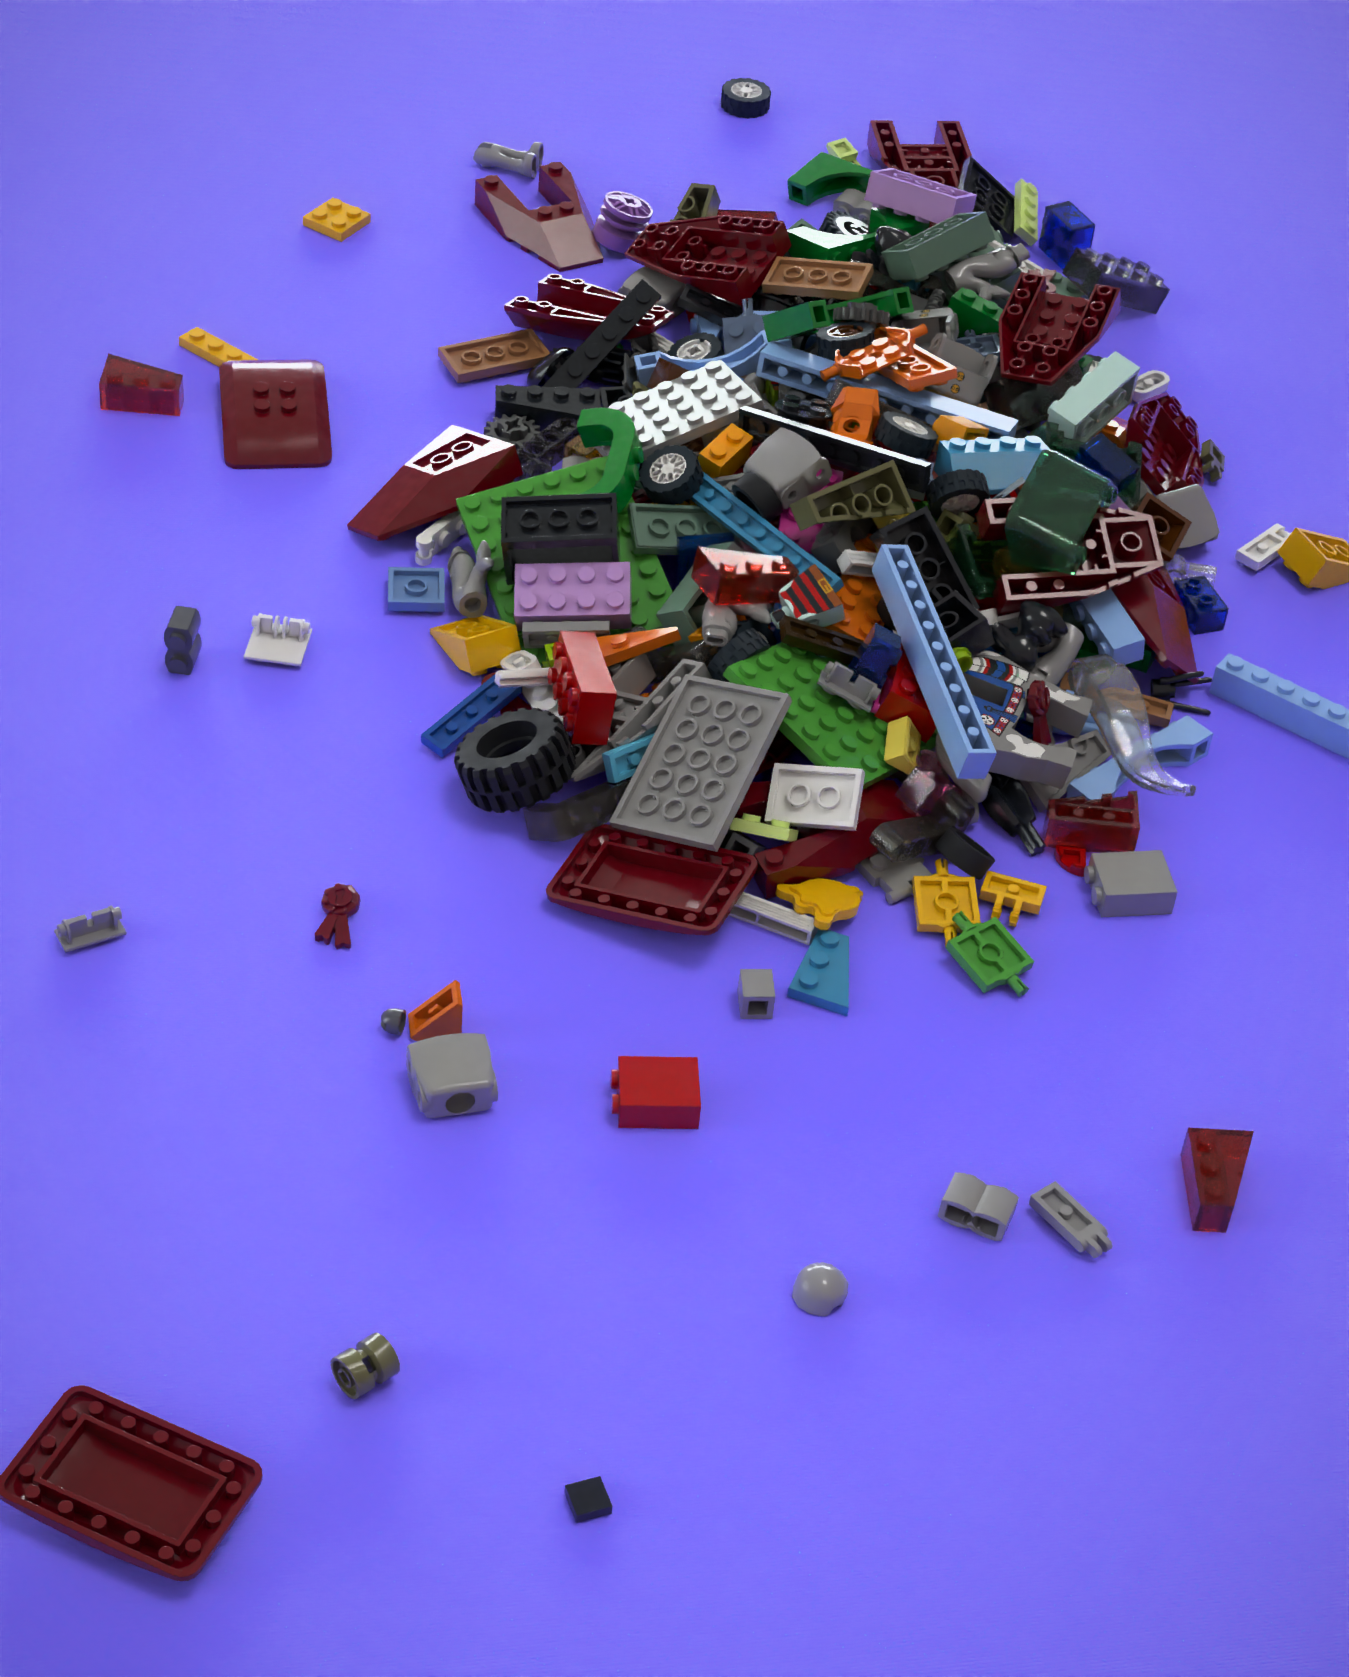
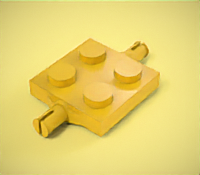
[912,858,981,947]

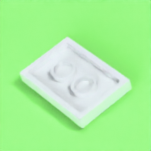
[764,763,865,831]

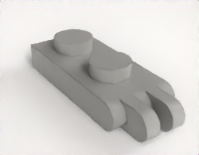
[1029,1181,1113,1258]

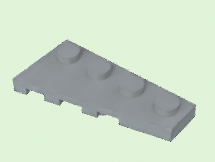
[1020,730,1113,812]

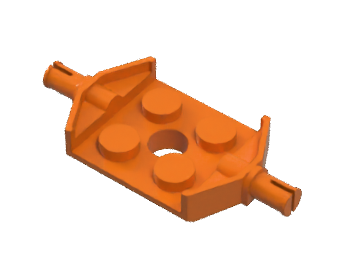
[820,323,928,382]

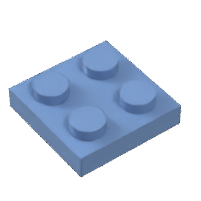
[388,567,445,613]

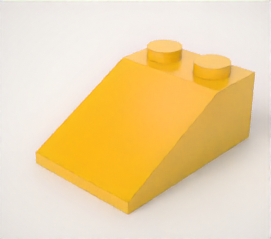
[1277,527,1349,589]
[430,615,521,676]

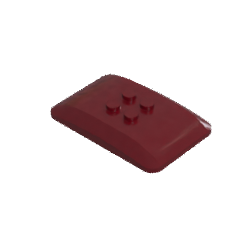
[219,359,332,469]
[546,824,758,936]
[0,1385,263,1582]

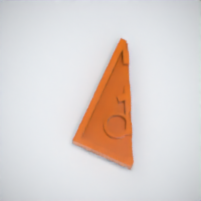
[596,626,681,667]

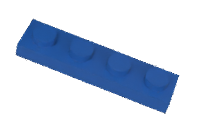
[421,669,522,758]

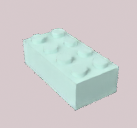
[1043,351,1140,460]

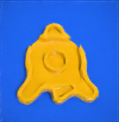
[775,878,863,930]

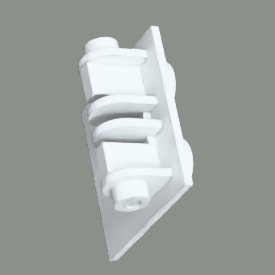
[244,613,312,666]

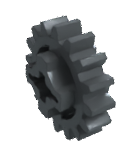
[833,302,890,332]
[484,414,541,457]

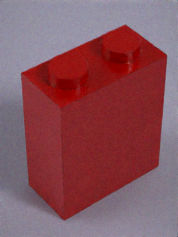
[610,1056,701,1129]

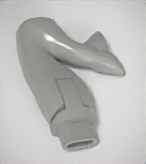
[945,243,1030,301]
[447,540,494,618]
[702,582,771,647]
[1029,622,1084,685]

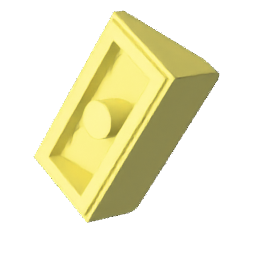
[884,716,921,777]

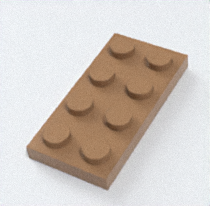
[762,256,874,301]
[438,328,550,383]

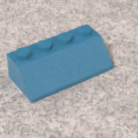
[934,436,1056,495]

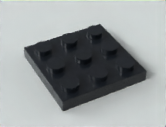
[958,156,1015,243]

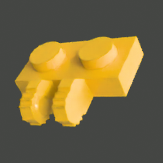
[979,871,1047,927]

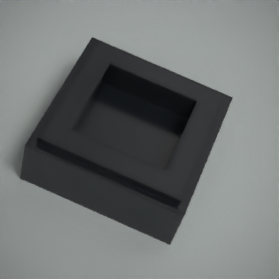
[564,1476,613,1523]

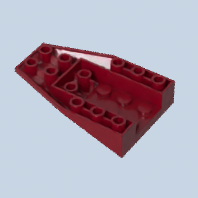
[624,215,792,306]
[999,272,1121,386]
[347,425,523,541]
[1111,566,1199,684]

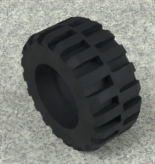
[454,708,576,813]

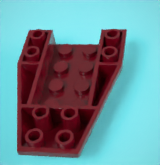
[504,274,674,340]
[1124,392,1204,495]

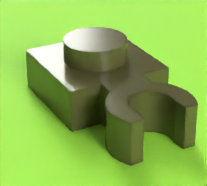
[1201,438,1225,483]

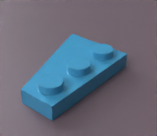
[787,929,849,1016]

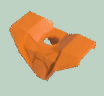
[830,386,880,445]

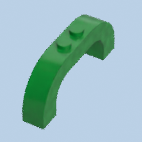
[577,408,644,514]

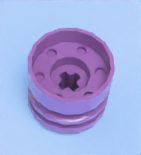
[592,191,653,253]

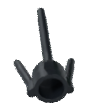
[1150,671,1212,715]

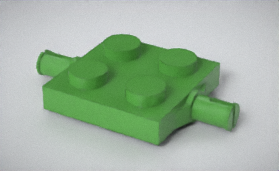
[945,911,1035,997]

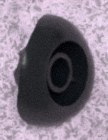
[527,347,575,386]

